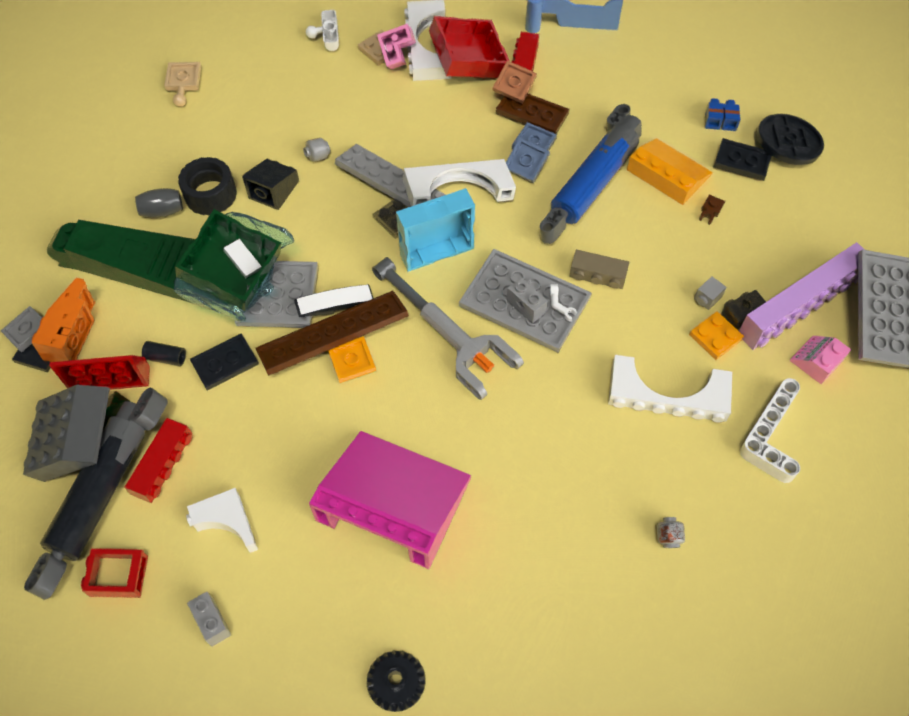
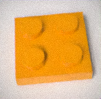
[689,311,744,360]
[328,336,376,383]

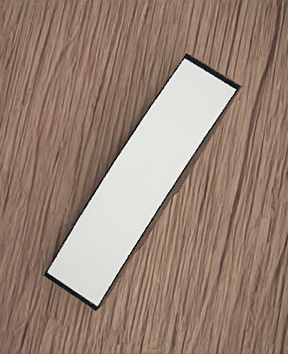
[294,284,373,317]

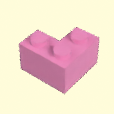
[377,24,416,69]

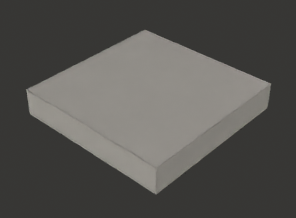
[1,306,42,353]

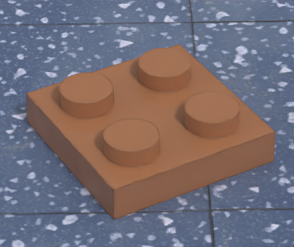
[493,61,537,103]

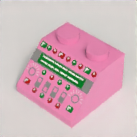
[790,336,851,384]

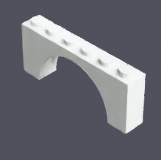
[405,0,451,81]
[403,159,516,206]
[608,355,732,422]

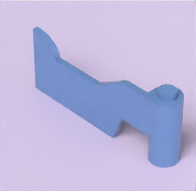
[525,0,623,33]

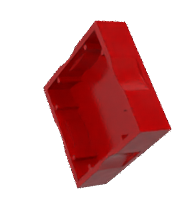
[429,16,510,78]

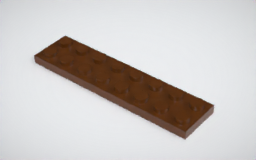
[255,291,409,376]

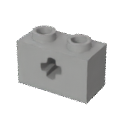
[507,277,548,323]
[187,592,231,647]

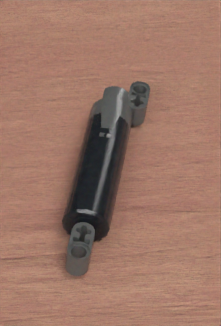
[24,388,168,600]

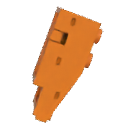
[32,278,95,362]

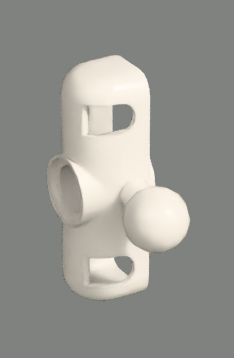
[305,10,339,51]

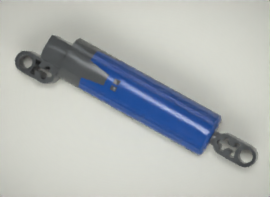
[539,104,642,244]

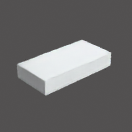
[224,239,262,279]

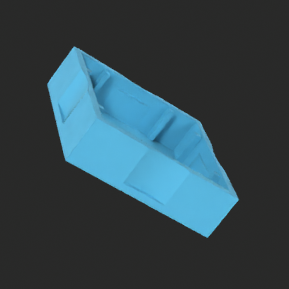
[396,188,475,272]

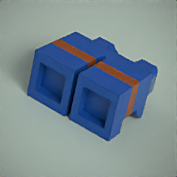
[705,98,741,131]

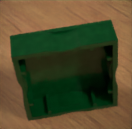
[175,209,282,311]

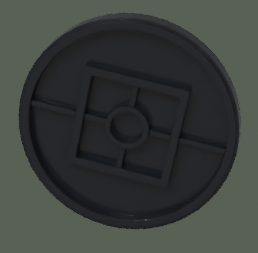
[757,114,824,165]

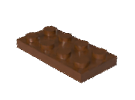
[496,94,570,134]

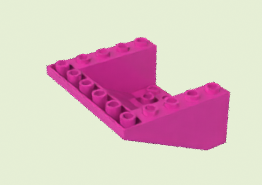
[309,431,471,569]

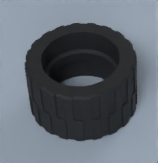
[178,157,237,215]

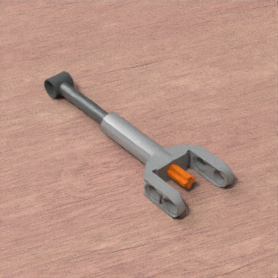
[372,257,524,400]

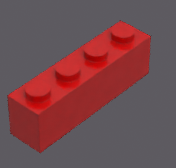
[511,32,540,71]
[124,418,192,503]

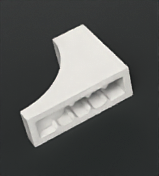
[186,488,258,553]

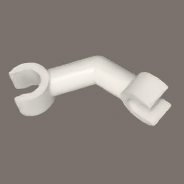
[550,284,577,322]

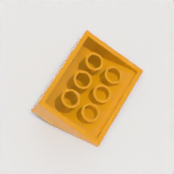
[627,138,713,205]

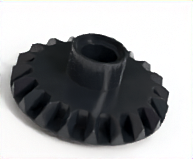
[367,650,425,712]

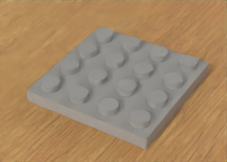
[235,261,318,328]

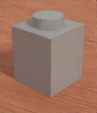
[694,276,727,310]

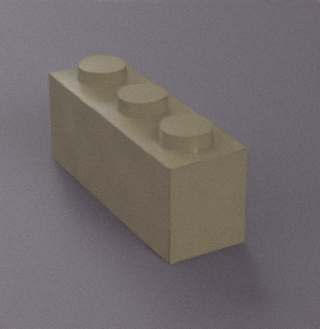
[569,249,629,289]

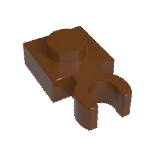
[699,194,725,225]

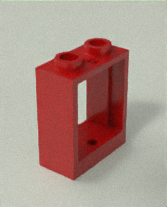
[81,548,148,598]

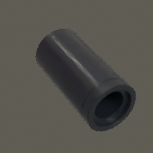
[142,341,186,366]

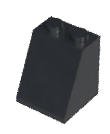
[242,159,299,210]

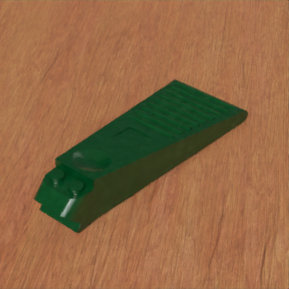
[47,220,230,312]

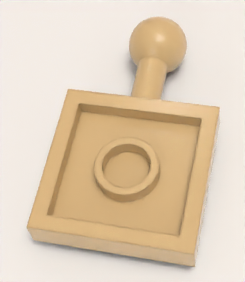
[164,62,202,107]

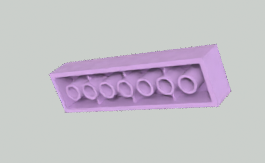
[739,242,865,350]

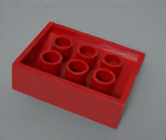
[49,355,150,390]

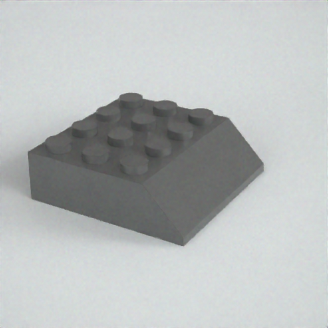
[23,385,110,482]

